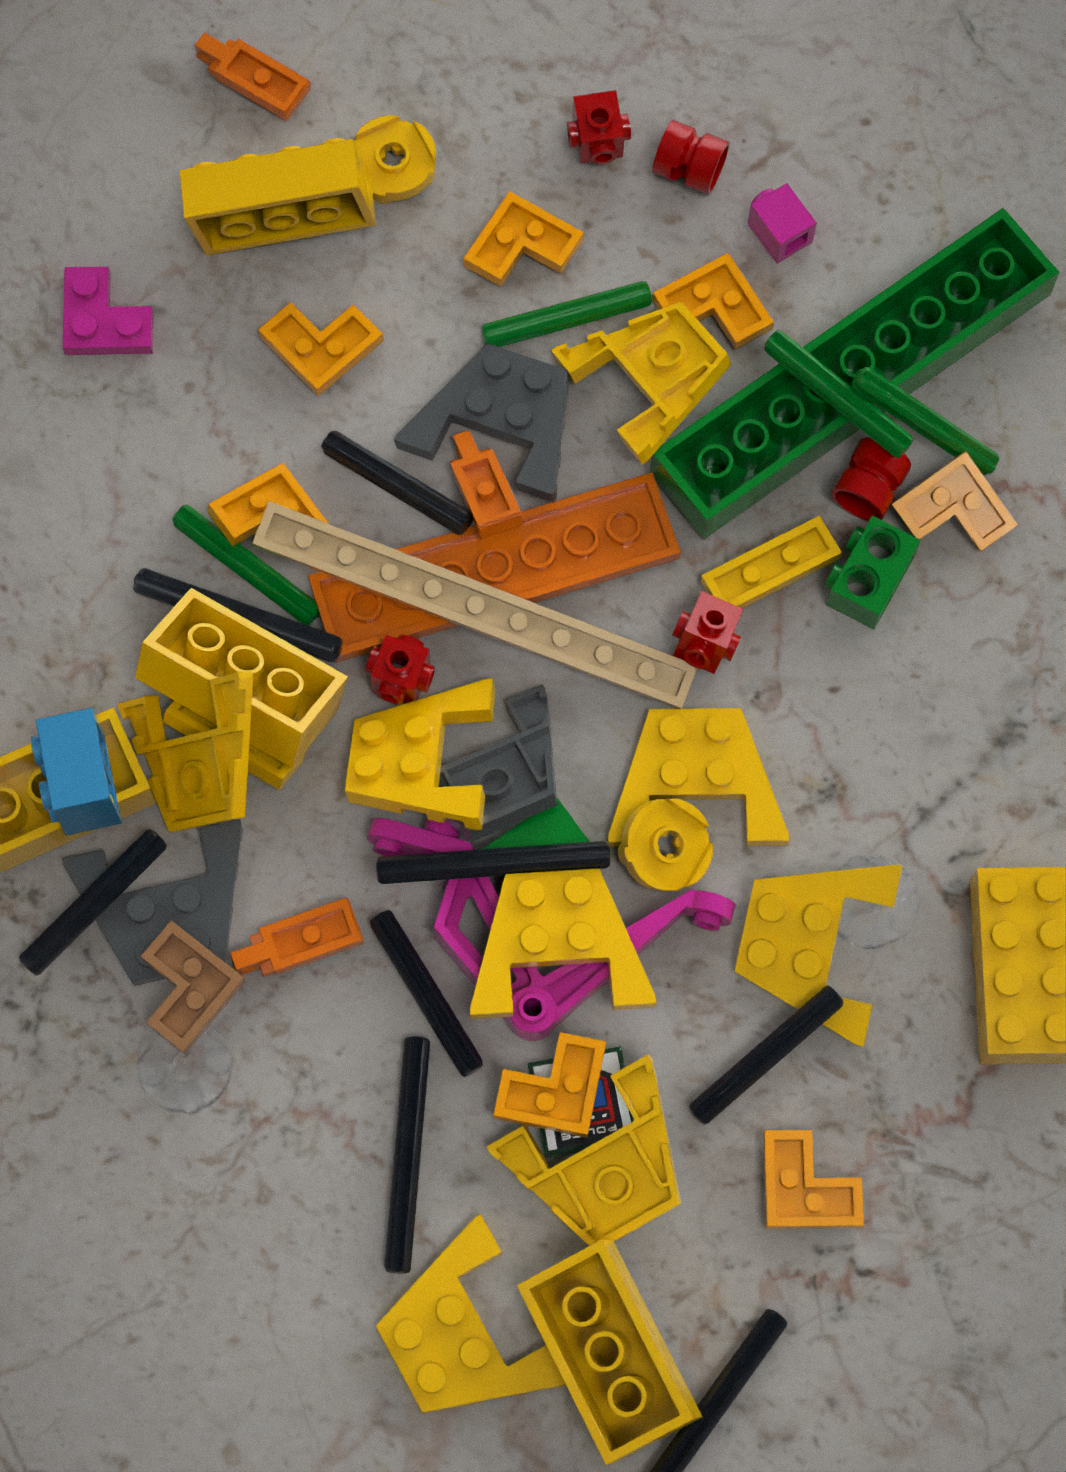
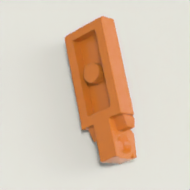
[194,32,311,121]
[450,430,524,539]
[230,897,364,977]

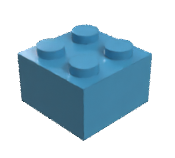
[31,708,122,836]

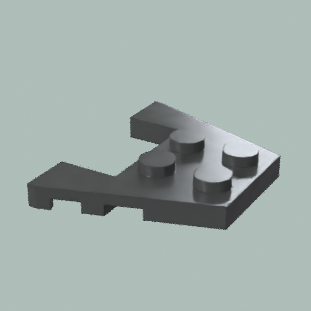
[394,344,570,503]
[439,684,558,842]
[62,819,243,986]

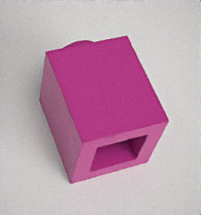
[748,183,817,264]

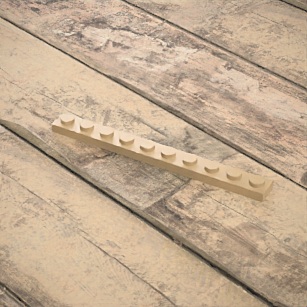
[252,501,697,709]

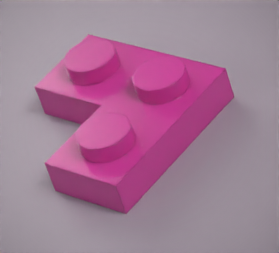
[63,266,154,355]

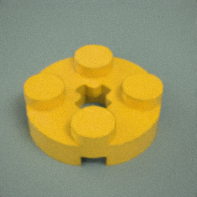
[355,115,436,204]
[618,799,713,891]

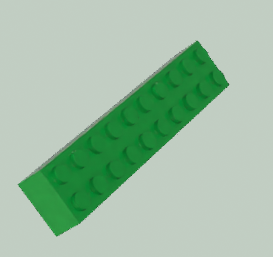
[649,207,1059,540]

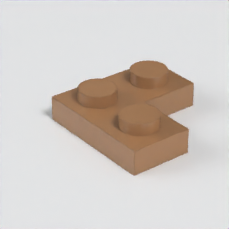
[140,920,246,1055]

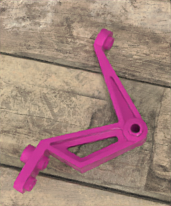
[367,818,736,1041]

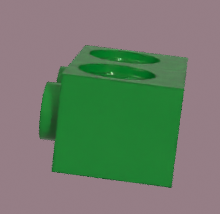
[824,515,921,630]

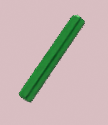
[482,281,652,347]
[764,330,913,458]
[851,367,1000,475]
[172,504,320,626]

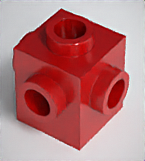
[567,90,631,164]
[672,591,743,674]
[366,635,435,704]

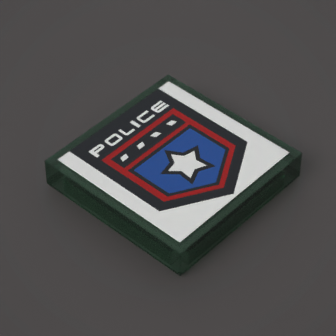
[527,1046,634,1159]

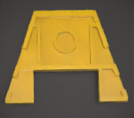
[551,302,732,465]
[118,671,253,832]
[345,678,496,830]
[608,708,789,847]
[734,864,903,1047]
[469,868,656,1019]
[486,1054,681,1246]
[376,1214,566,1414]

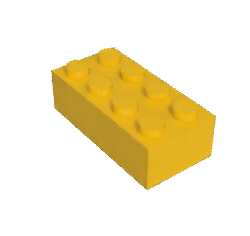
[180,138,376,256]
[135,588,348,768]
[0,707,156,873]
[969,867,1066,1065]
[517,1239,703,1465]

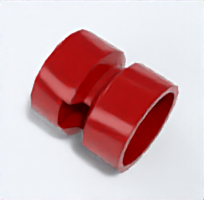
[652,120,730,195]
[831,437,911,521]

